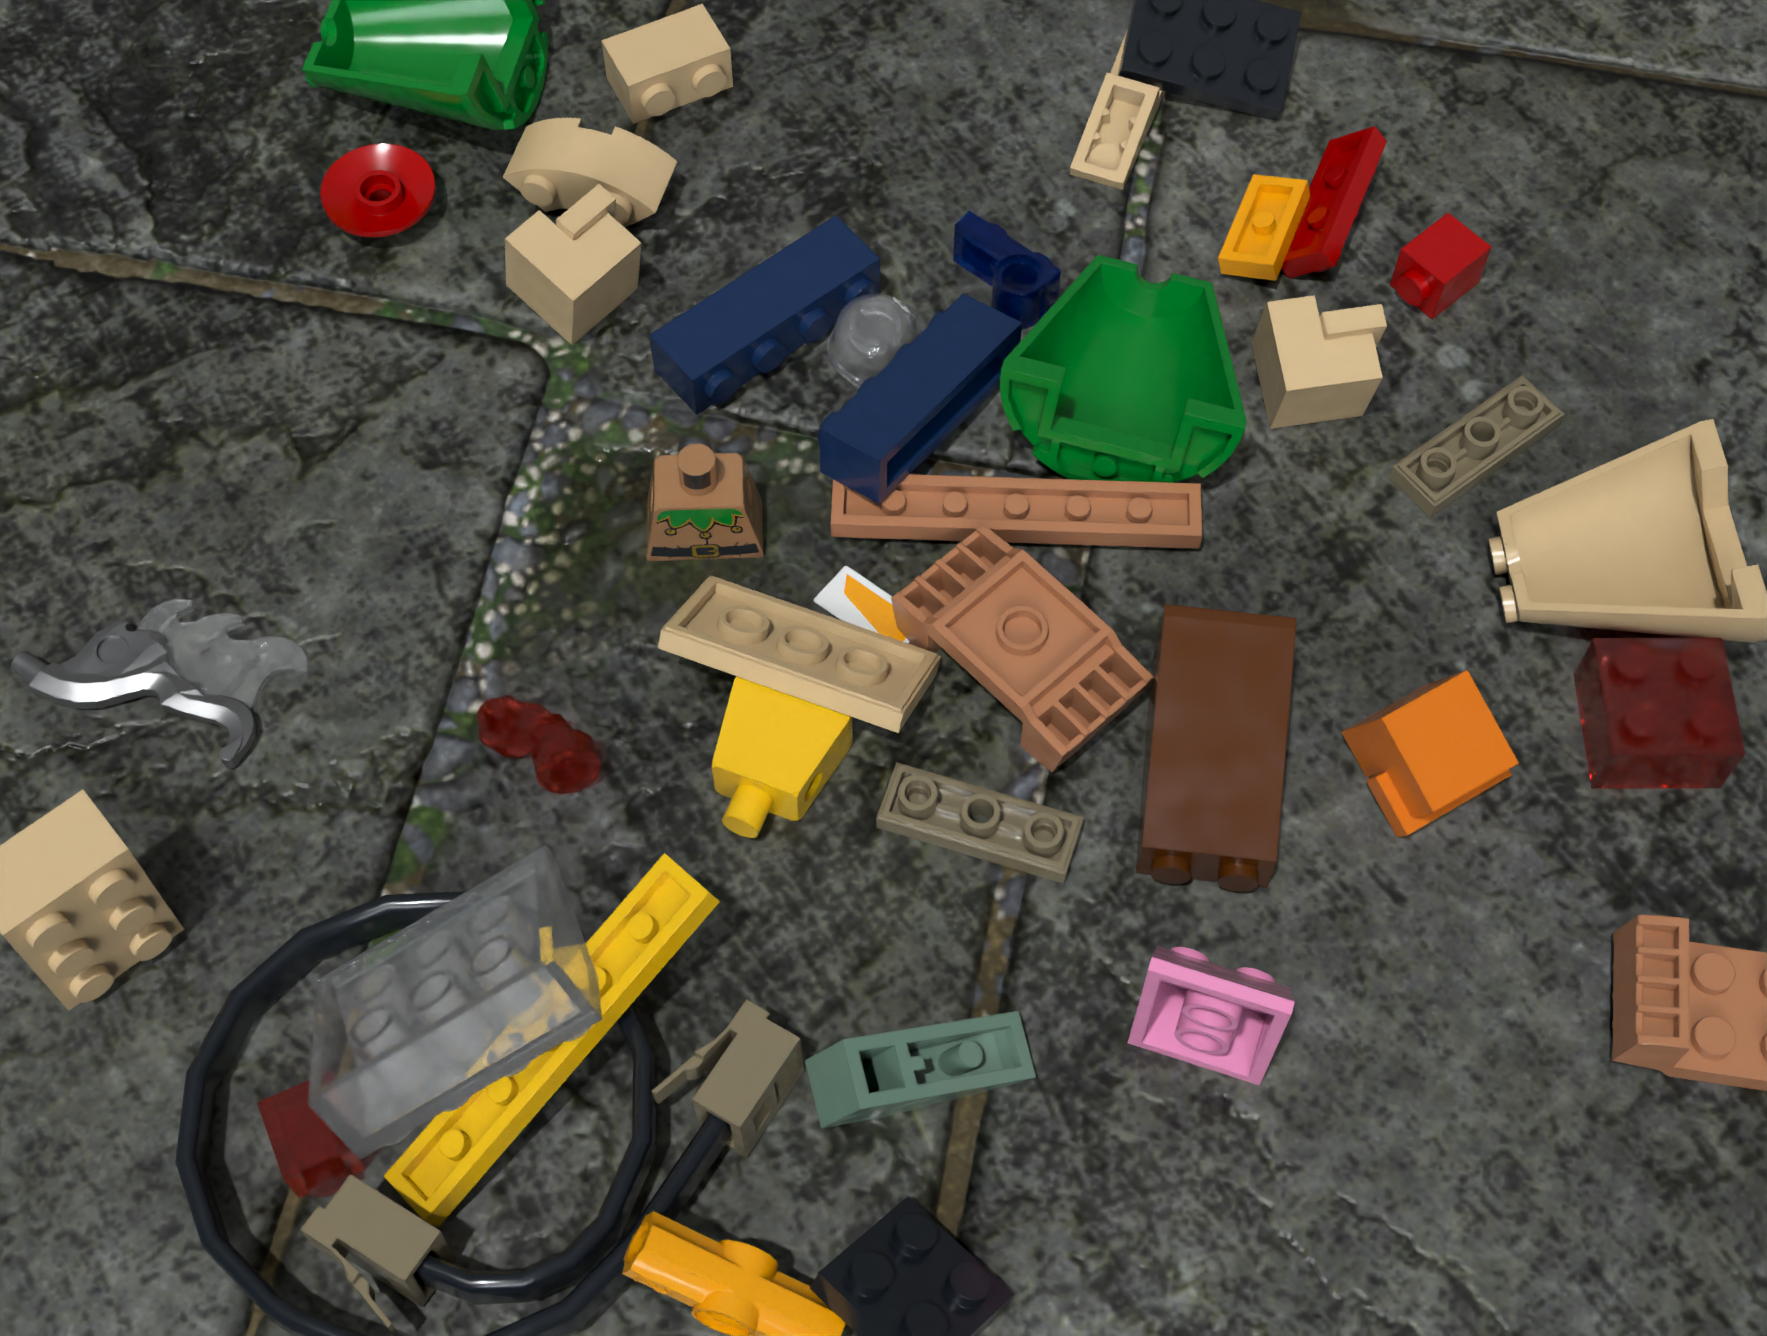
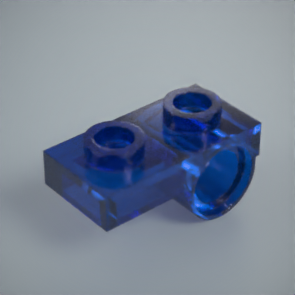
[953,210,1061,330]

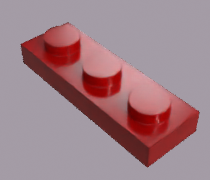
[1281,126,1387,278]

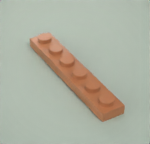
[831,474,1202,549]

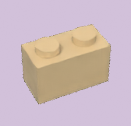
[601,3,733,124]

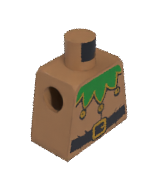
[646,443,764,561]

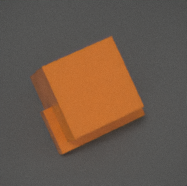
[1341,670,1519,838]

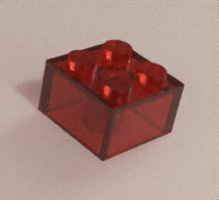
[1573,638,1745,789]

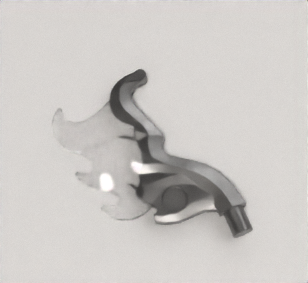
[11,599,309,769]

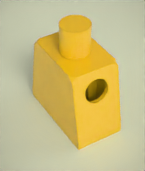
[712,676,853,838]

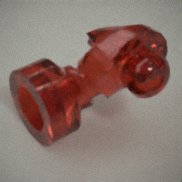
[477,695,601,794]

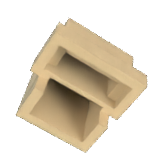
[505,184,641,345]
[1251,295,1387,429]

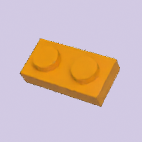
[1218,174,1310,281]

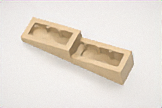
[1070,31,1165,190]

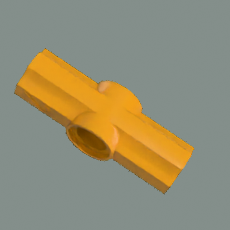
[622,1211,845,1336]

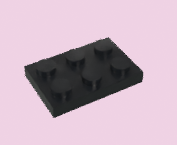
[1118,0,1302,121]

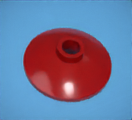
[320,143,436,237]

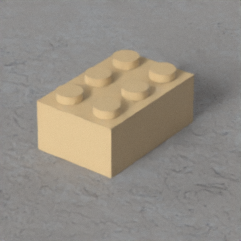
[0,789,184,1011]

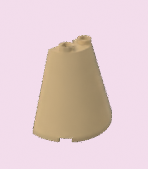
[1488,419,1767,643]

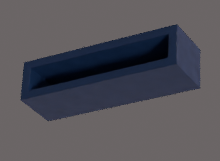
[649,215,880,415]
[818,293,1022,504]

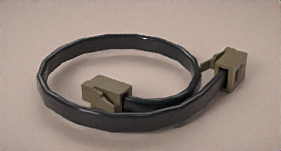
[175,891,804,1336]

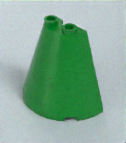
[302,0,548,131]
[1000,255,1247,483]

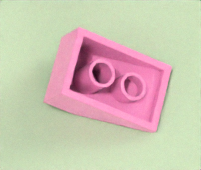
[1128,946,1295,1086]

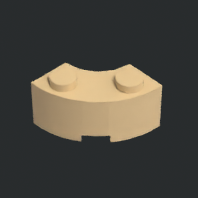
[503,118,677,228]

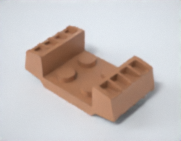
[891,524,1154,772]
[1612,914,1767,1091]

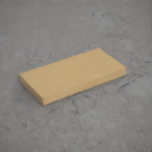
[658,575,941,733]

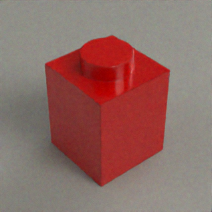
[1390,213,1492,320]

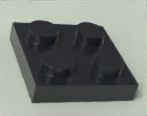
[810,1196,1014,1336]

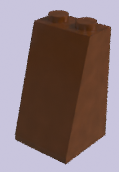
[1135,604,1297,892]

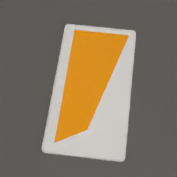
[814,566,910,643]

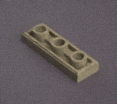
[1389,375,1565,518]
[876,762,1084,884]

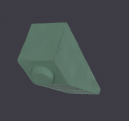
[805,1011,1036,1129]

